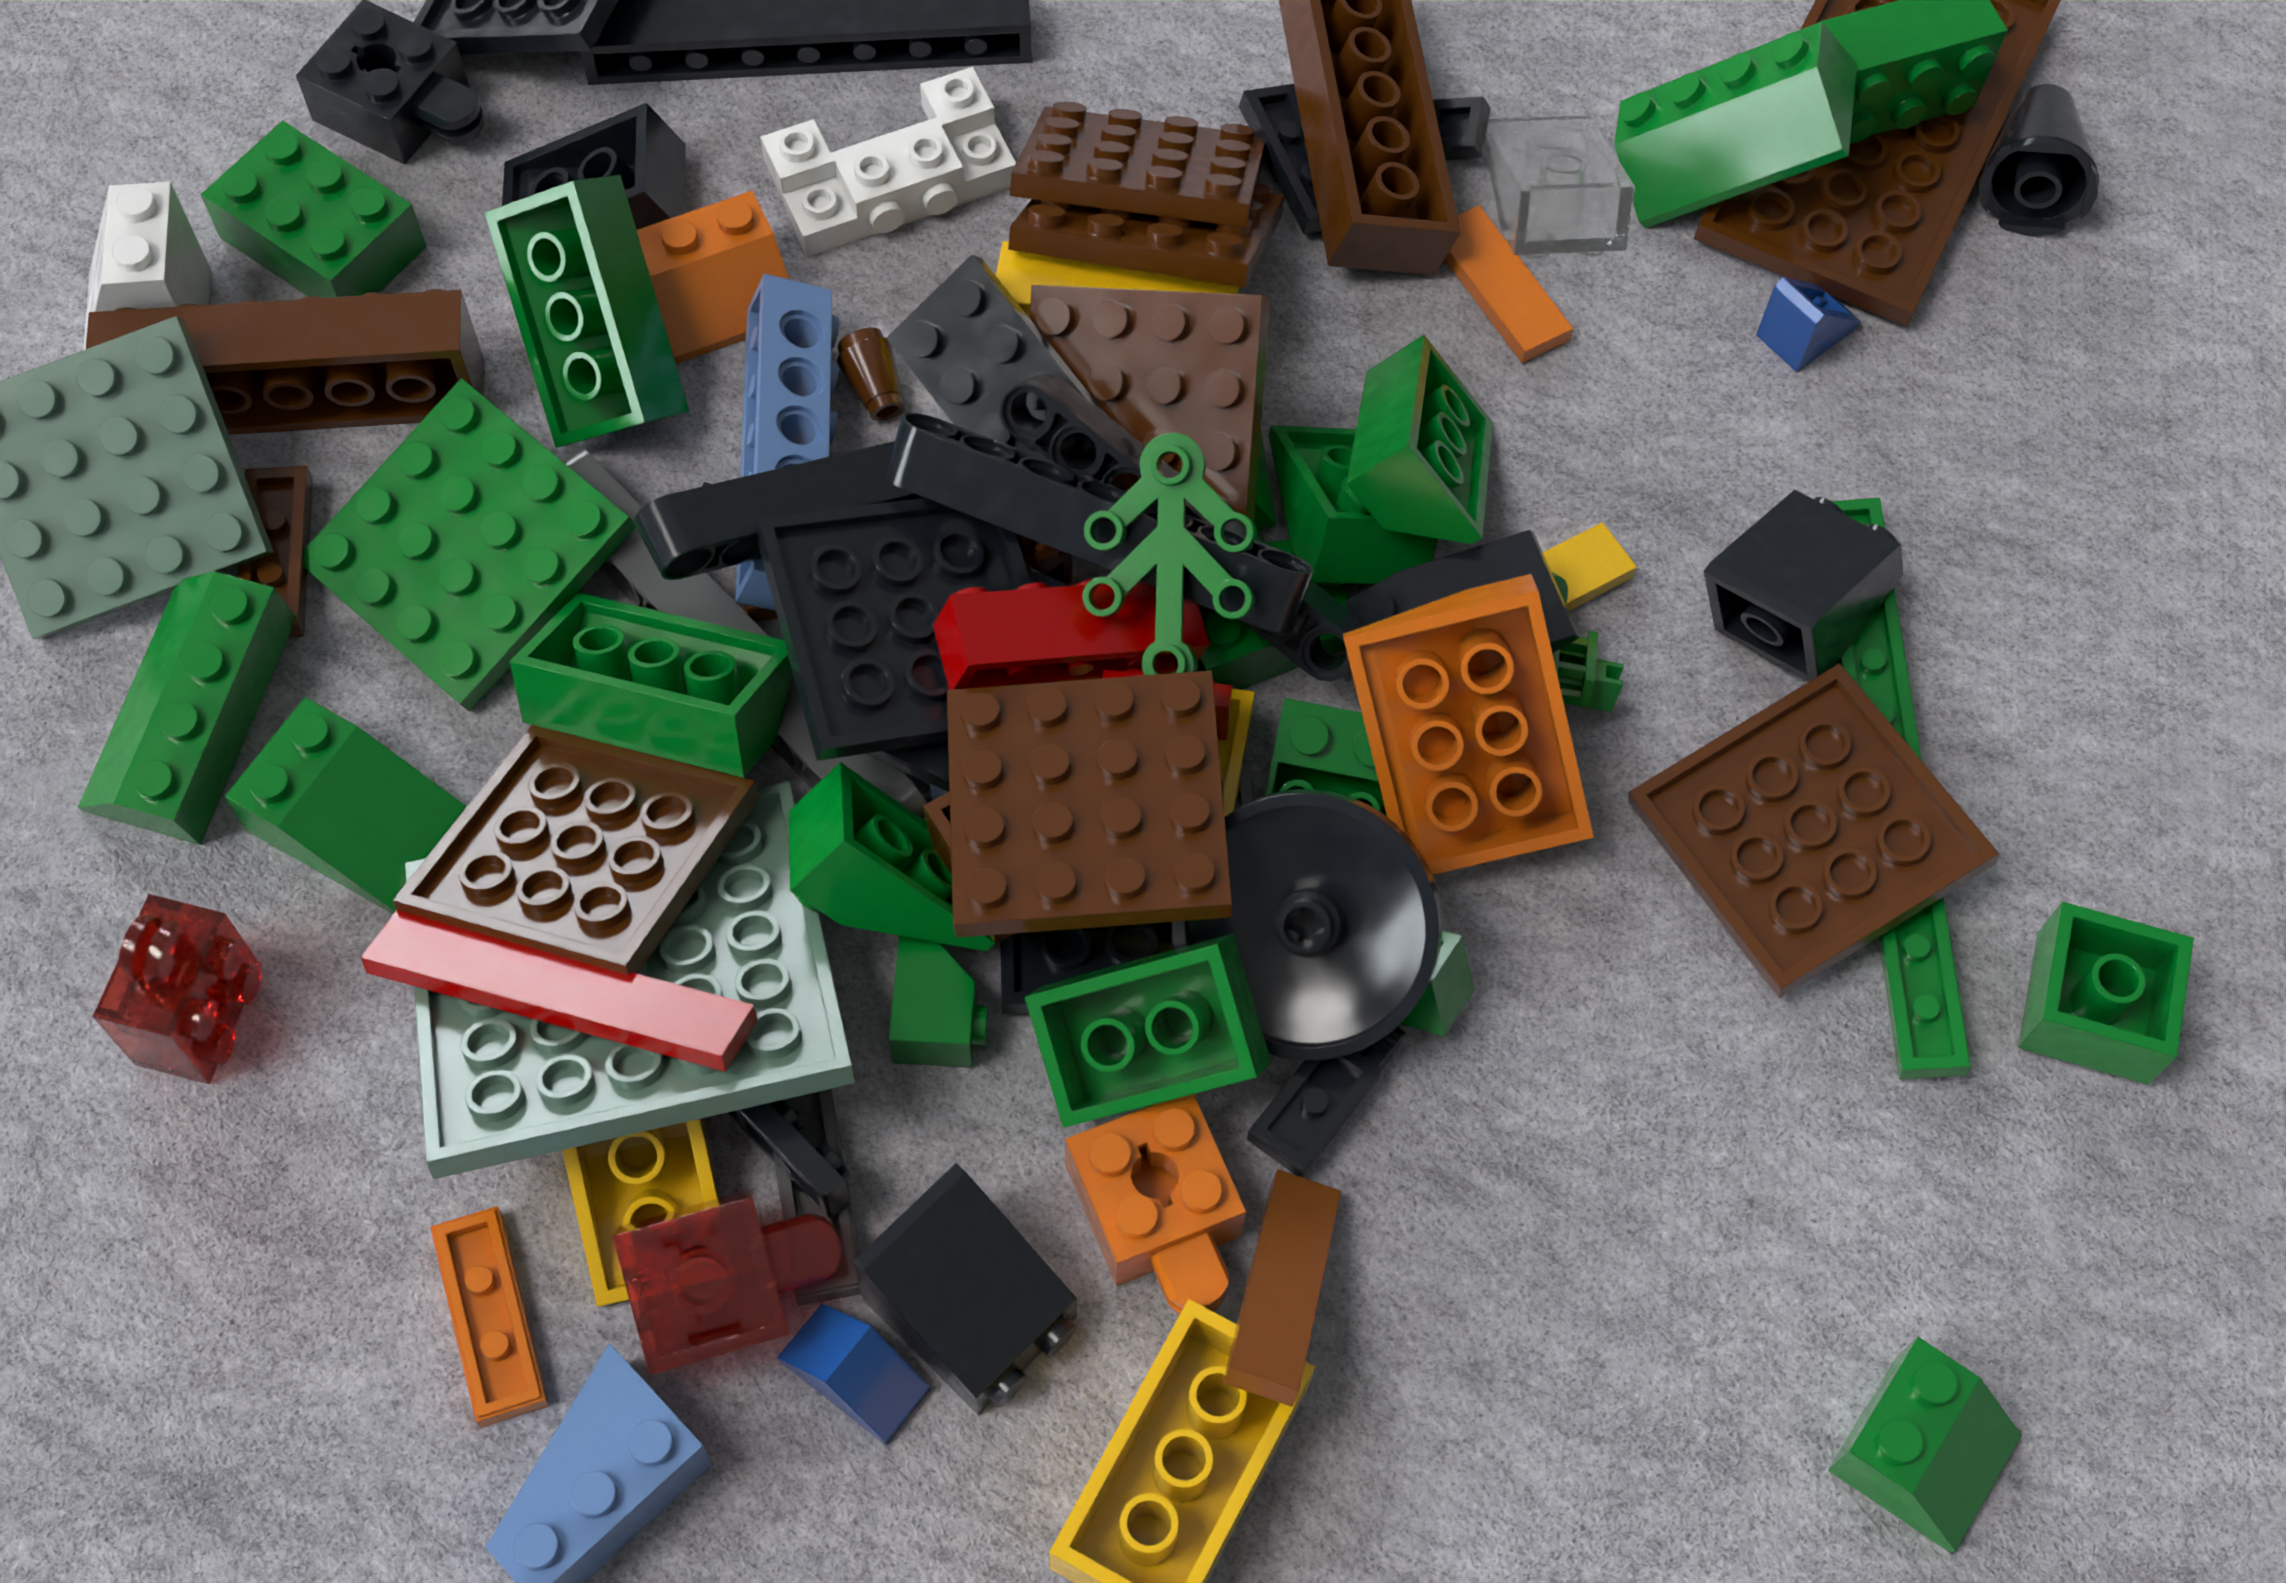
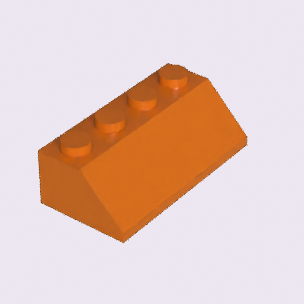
[637,190,789,364]

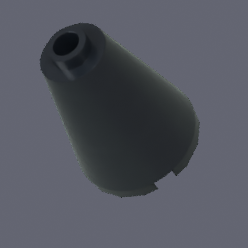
[1979,84,2099,236]

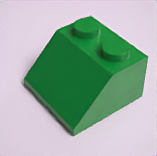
[1828,1337,2022,1554]

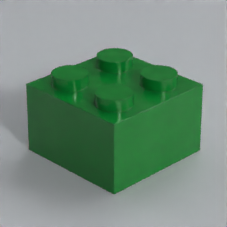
[2018,901,2194,1085]

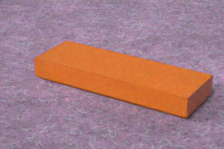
[1444,205,1574,363]
[430,1206,550,1428]

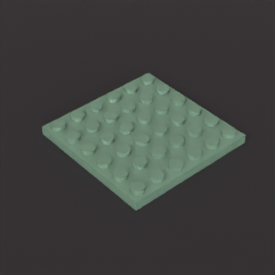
[405,781,855,1179]

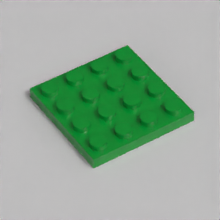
[304,378,636,712]

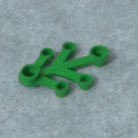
[1082,432,1257,675]

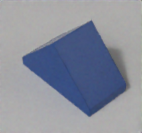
[1756,277,1862,372]
[777,1303,930,1445]

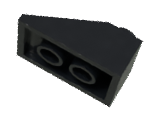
[502,103,686,230]
[1345,530,1580,653]

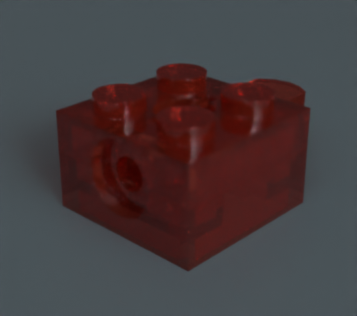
[92,894,262,1085]
[612,1188,841,1375]

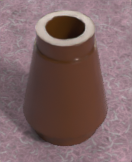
[837,327,904,421]

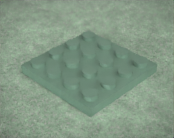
[0,316,274,639]

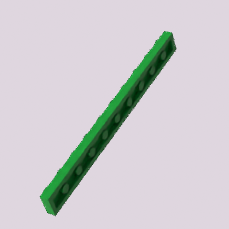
[1832,497,1970,1079]

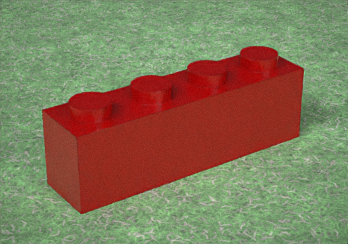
[933,579,1210,690]

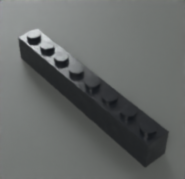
[581,0,1032,85]

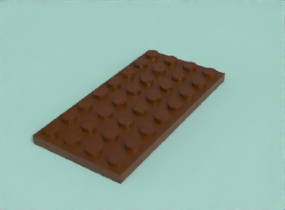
[1694,0,2061,327]

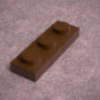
[238,465,313,638]

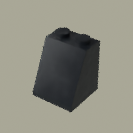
[1703,489,1903,681]
[853,1163,1077,1415]

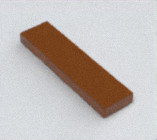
[1223,1169,1341,1407]

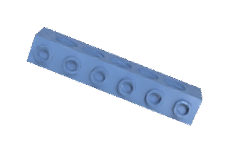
[735,273,839,611]

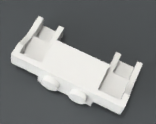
[760,67,1016,258]

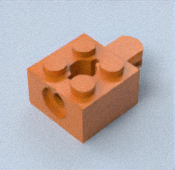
[1065,1094,1246,1315]

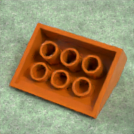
[1343,574,1594,875]

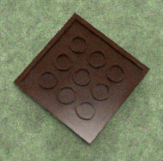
[1010,102,1265,228]
[1008,183,1285,288]
[1029,285,1270,527]
[1628,663,1999,999]
[947,670,1232,938]
[393,725,759,975]

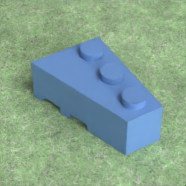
[485,1342,713,1583]

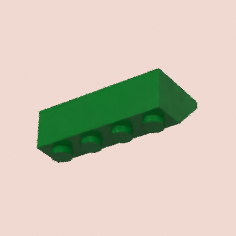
[1614,21,1857,228]
[484,175,689,448]
[1346,335,1493,544]
[78,571,296,845]
[509,593,793,778]

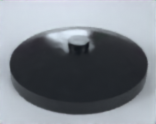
[1172,789,1442,1060]

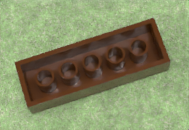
[1279,0,1461,275]
[85,289,484,435]

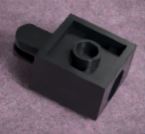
[296,0,485,165]

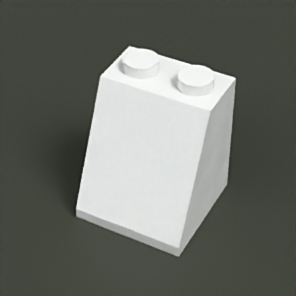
[83,181,211,350]

